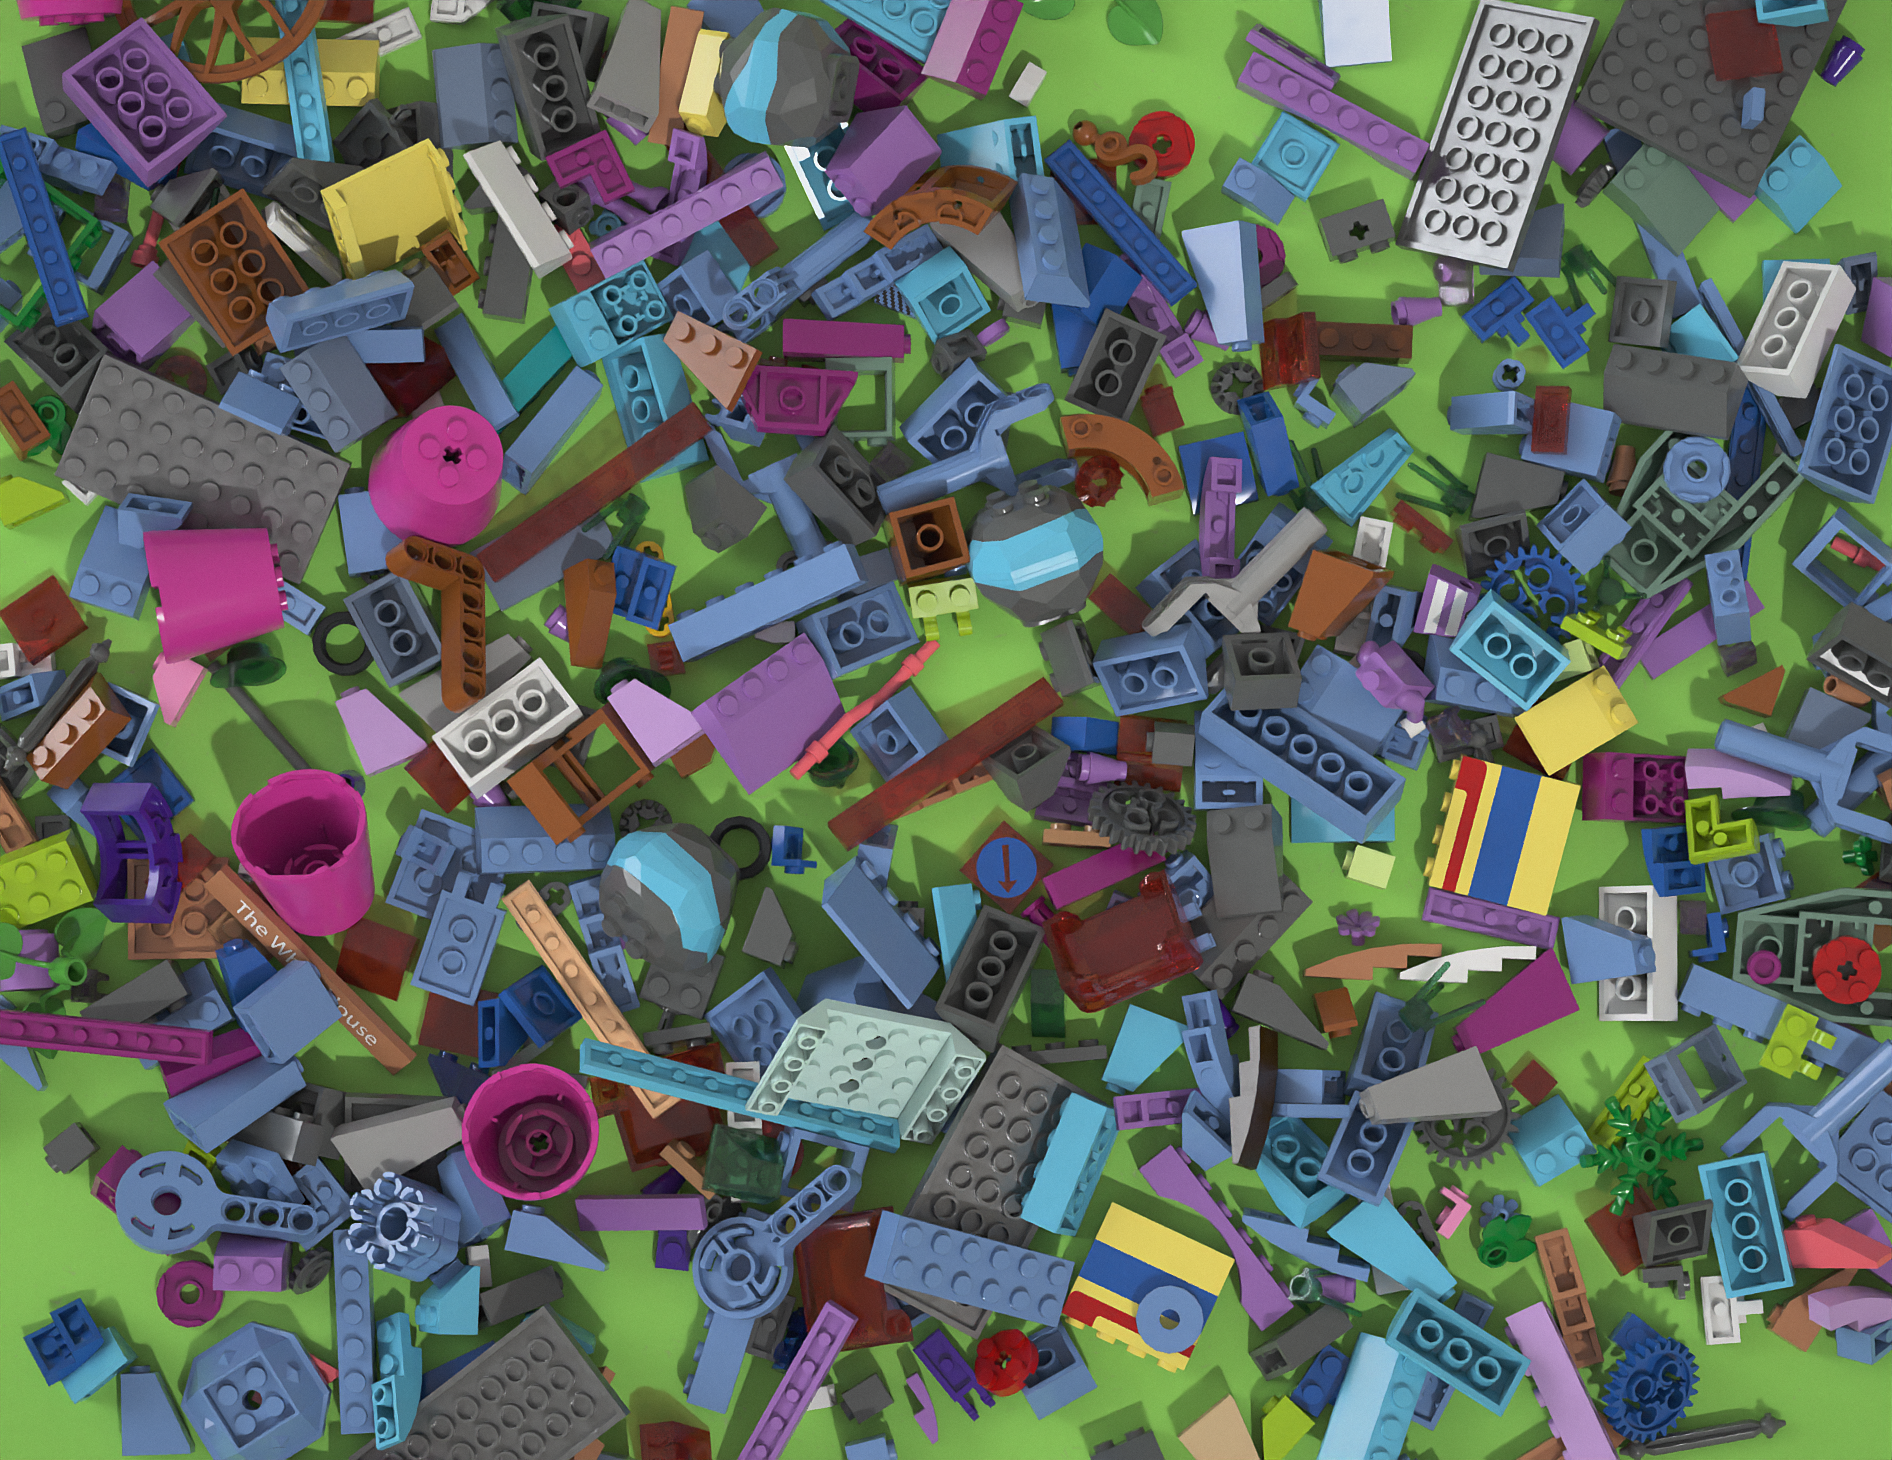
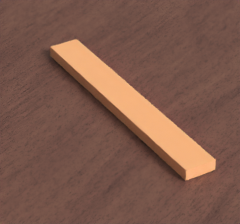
[501,879,682,1119]

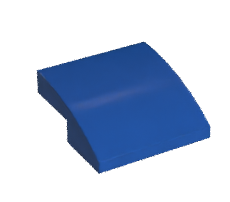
[1178,432,1259,516]
[611,544,677,630]
[1641,825,1706,897]
[23,1298,104,1386]

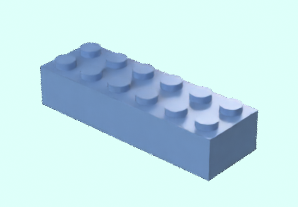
[1198,688,1406,844]
[865,1210,1075,1328]

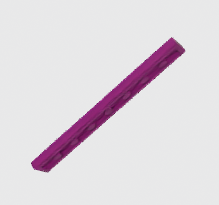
[0,1009,213,1066]

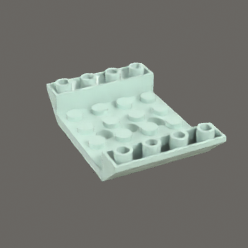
[745,998,986,1145]

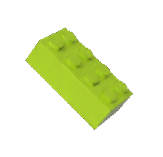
[0,828,98,929]

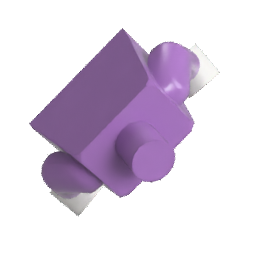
[1348,640,1435,738]

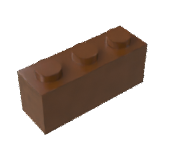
[1309,321,1413,364]

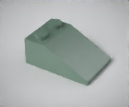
[1602,143,1720,257]

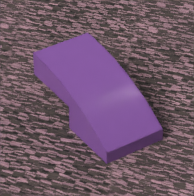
[906,1371,938,1444]

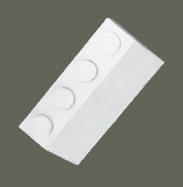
[463,140,574,279]
[1736,261,1856,398]
[431,657,585,799]
[1599,885,1678,1021]

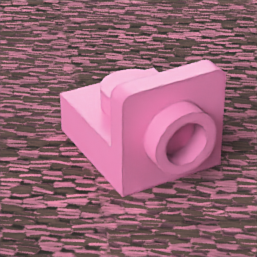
[1435,1185,1472,1239]

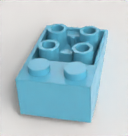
[937,115,1044,183]
[548,259,674,368]

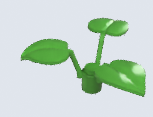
[1017,0,1163,46]
[0,907,108,1059]

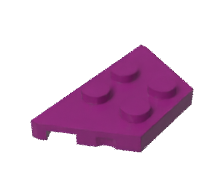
[740,365,858,436]

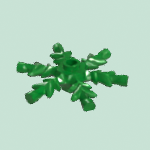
[1580,1095,1704,1217]

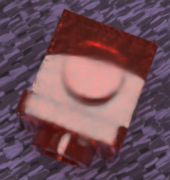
[1139,383,1185,438]

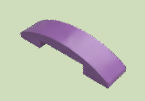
[651,128,707,266]
[1119,253,1204,378]
[1199,457,1242,579]
[1113,1088,1202,1130]

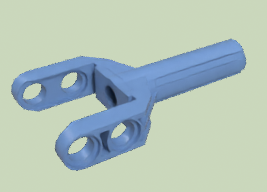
[716,211,874,344]
[876,383,1081,515]
[701,425,828,559]
[1801,699,1892,838]
[1714,719,1892,844]
[1720,1038,1892,1222]

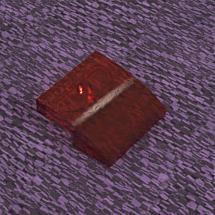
[1259,312,1321,390]
[1114,715,1187,792]

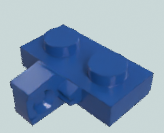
[1461,276,1534,347]
[1524,296,1596,369]
[1289,1345,1350,1418]

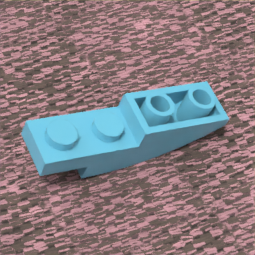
[371,1312,422,1450]

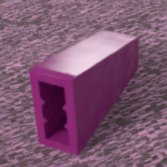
[783,319,911,363]
[1042,835,1168,912]
[1451,948,1580,1054]
[158,1028,262,1099]

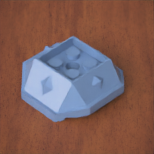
[180,1321,332,1460]

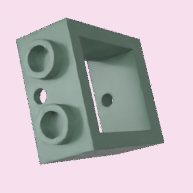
[825,357,896,447]

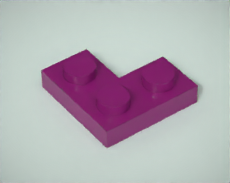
[545,129,635,205]

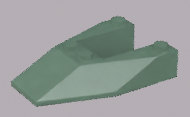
[1602,430,1806,600]
[1732,887,1892,1027]

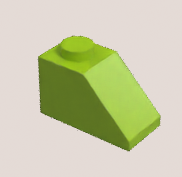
[0,475,70,530]
[1260,1394,1315,1460]

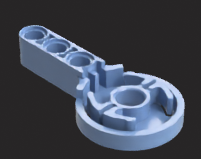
[115,1151,318,1255]
[692,1165,862,1320]

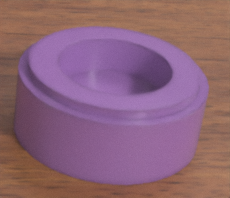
[976,318,1010,347]

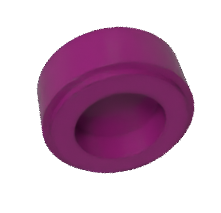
[1747,950,1781,985]

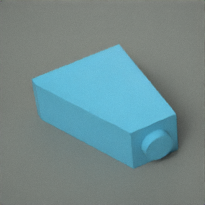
[1101,1004,1188,1096]

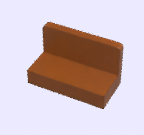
[0,381,51,461]

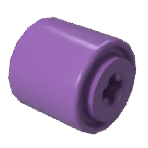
[1552,99,1610,176]
[0,929,60,992]

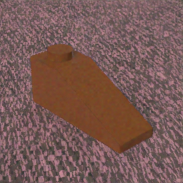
[563,558,617,670]

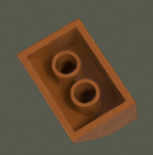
[26,672,132,789]

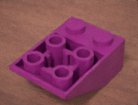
[1582,752,1688,824]

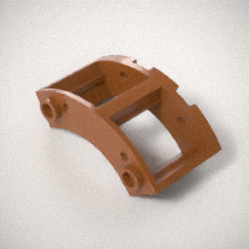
[863,165,1018,250]
[1059,414,1185,506]
[507,702,655,845]

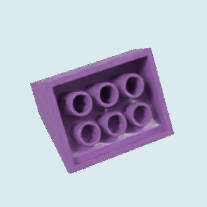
[62,17,227,187]
[691,633,845,795]

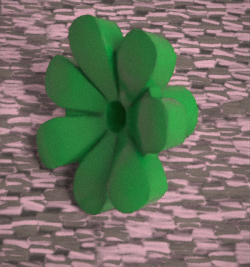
[1843,835,1878,876]

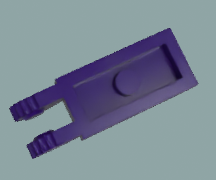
[912,1328,996,1421]

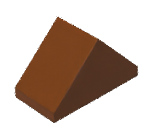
[420,229,480,296]
[1718,665,1785,718]

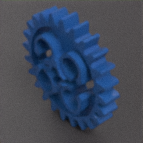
[1479,543,1587,643]
[1602,1335,1700,1443]

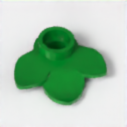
[27,395,73,457]
[1477,1214,1537,1268]

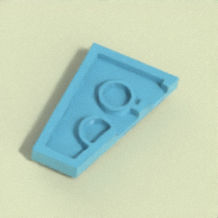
[1310,428,1414,527]

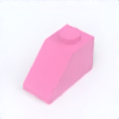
[152,651,208,727]

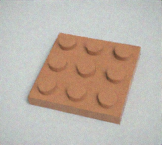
[127,857,230,960]

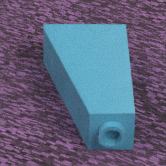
[1326,1196,1457,1303]

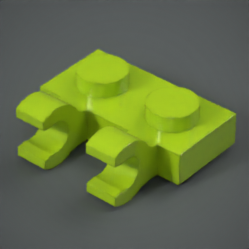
[907,574,979,641]
[1560,609,1633,660]
[1758,1003,1837,1081]

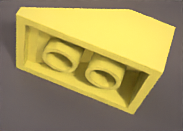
[1514,665,1639,776]

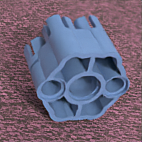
[346,1172,462,1282]

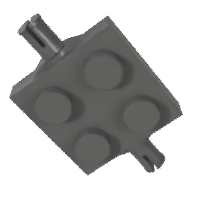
[332,98,414,169]
[639,953,726,1030]

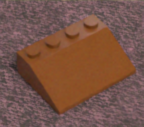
[158,188,309,356]

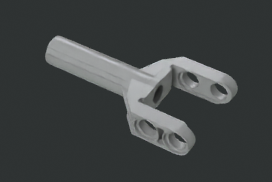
[1142,507,1328,694]

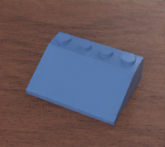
[1797,344,1892,504]
[821,856,941,1010]

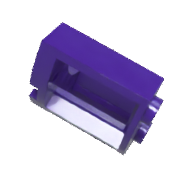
[80,783,183,924]

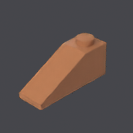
[1766,1268,1858,1352]

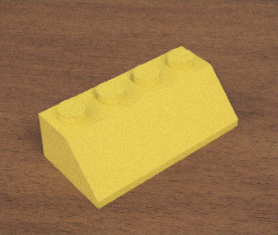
[241,37,380,107]

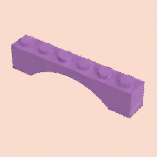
[1236,51,1430,180]
[589,151,784,279]
[1138,1144,1294,1331]

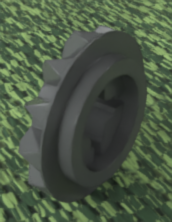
[1575,162,1616,208]
[1211,361,1264,415]
[619,799,673,838]
[288,1246,333,1294]

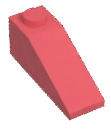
[1784,1214,1892,1269]

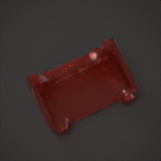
[1042,869,1203,1013]
[795,1206,914,1352]

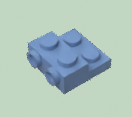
[1707,832,1794,915]
[1137,850,1214,927]
[216,1139,305,1204]

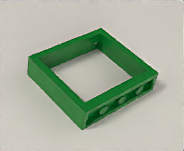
[0,159,103,333]

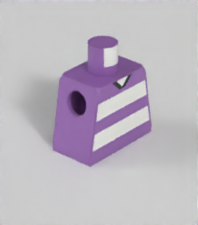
[1413,564,1482,637]

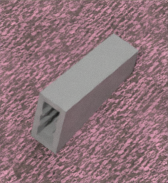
[587,0,661,133]
[929,212,1039,312]
[399,634,534,733]
[1359,1046,1503,1125]
[331,1096,467,1191]

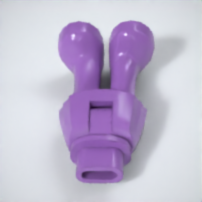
[575,176,670,224]

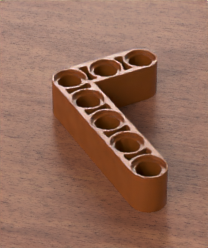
[385,536,486,713]

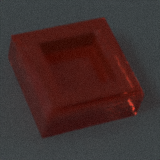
[1510,1059,1558,1107]

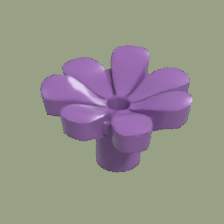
[1336,909,1380,946]

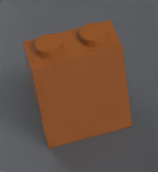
[883,496,970,587]
[1288,549,1395,641]

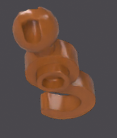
[1072,120,1159,186]

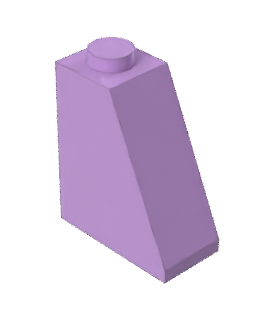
[607,679,705,768]
[335,686,431,777]

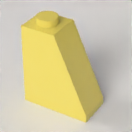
[678,29,731,137]

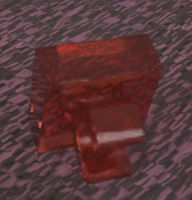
[647,641,686,679]

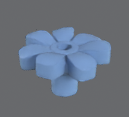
[1479,1195,1520,1227]

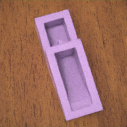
[1685,749,1793,799]
[1808,1286,1892,1332]

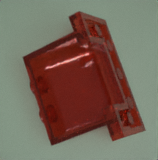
[589,1041,729,1172]

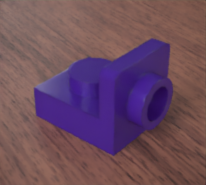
[655,1230,691,1271]

